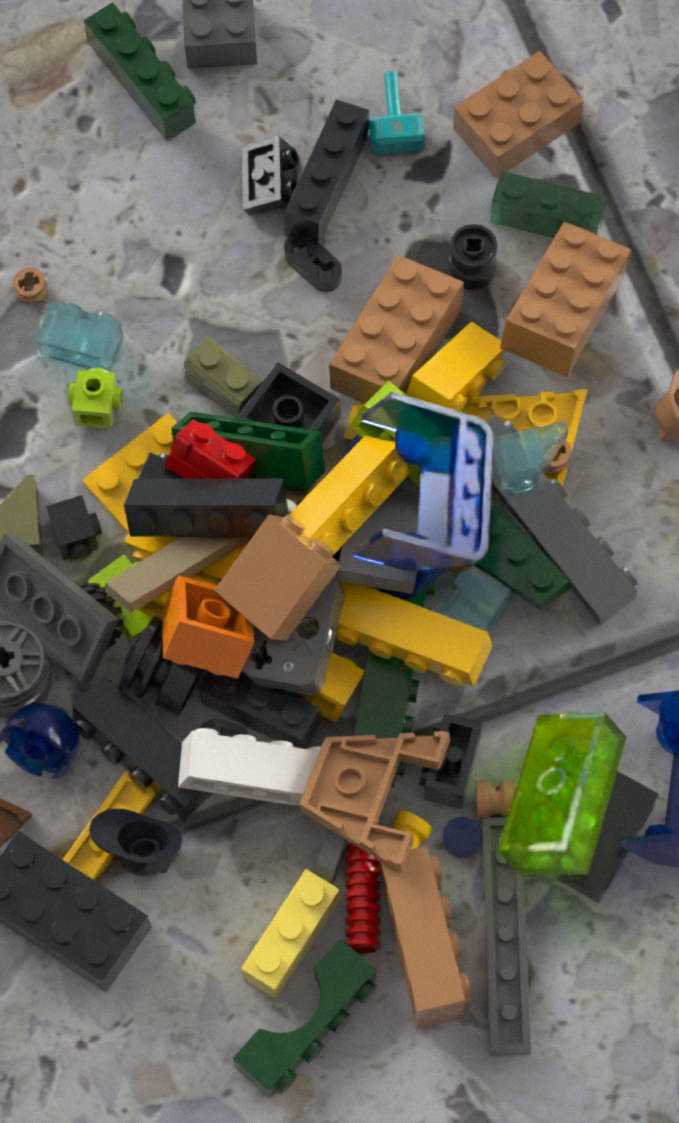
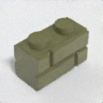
[184,337,263,418]

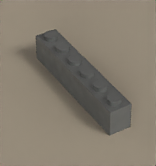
[460,414,638,625]

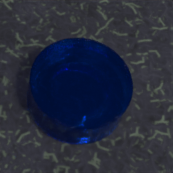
[443,817,482,858]

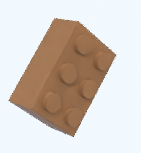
[453,51,584,179]

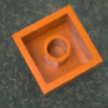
[162,575,254,679]

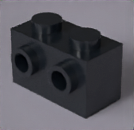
[419,713,482,809]

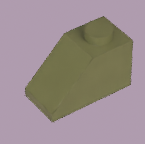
[0,475,44,557]

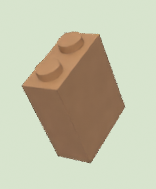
[214,515,341,641]

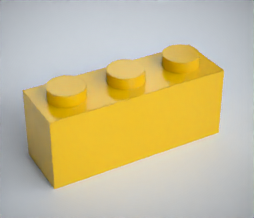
[406,321,506,425]

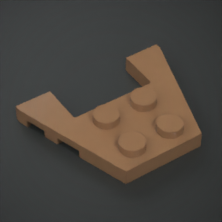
[299,731,450,872]

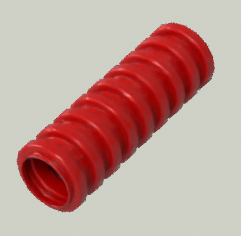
[345,843,381,954]

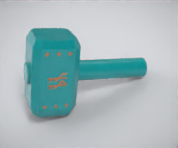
[369,71,425,155]

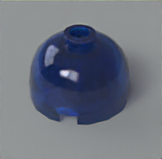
[0,703,80,778]

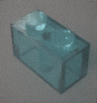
[36,301,124,372]

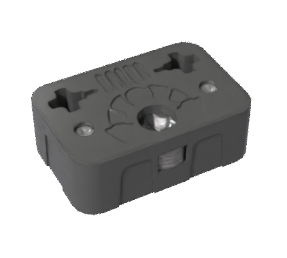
[242,576,345,695]

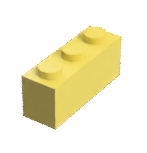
[241,869,340,1000]

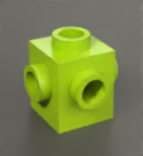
[68,368,123,429]

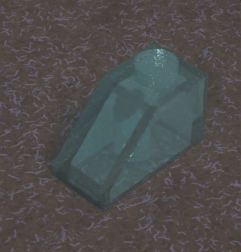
[491,421,568,493]

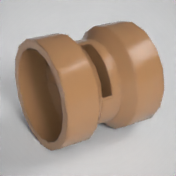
[475,780,516,820]

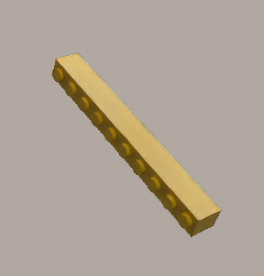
[124,533,493,687]

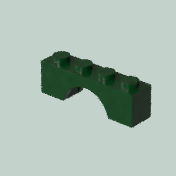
[232,939,377,1098]

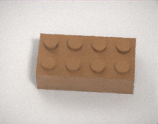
[500,221,631,377]
[329,255,463,404]
[380,846,471,1029]

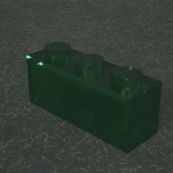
[490,171,607,238]

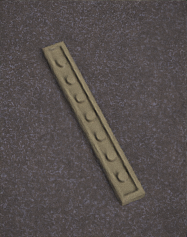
[105,443,350,613]

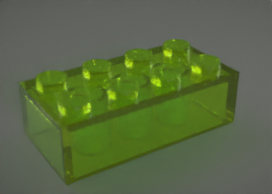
[497,712,627,875]

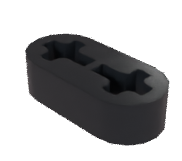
[284,236,342,292]

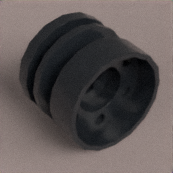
[119,616,204,718]

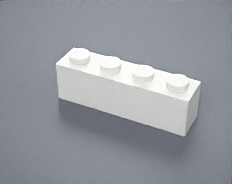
[178,728,321,806]

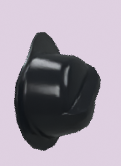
[89,809,183,876]

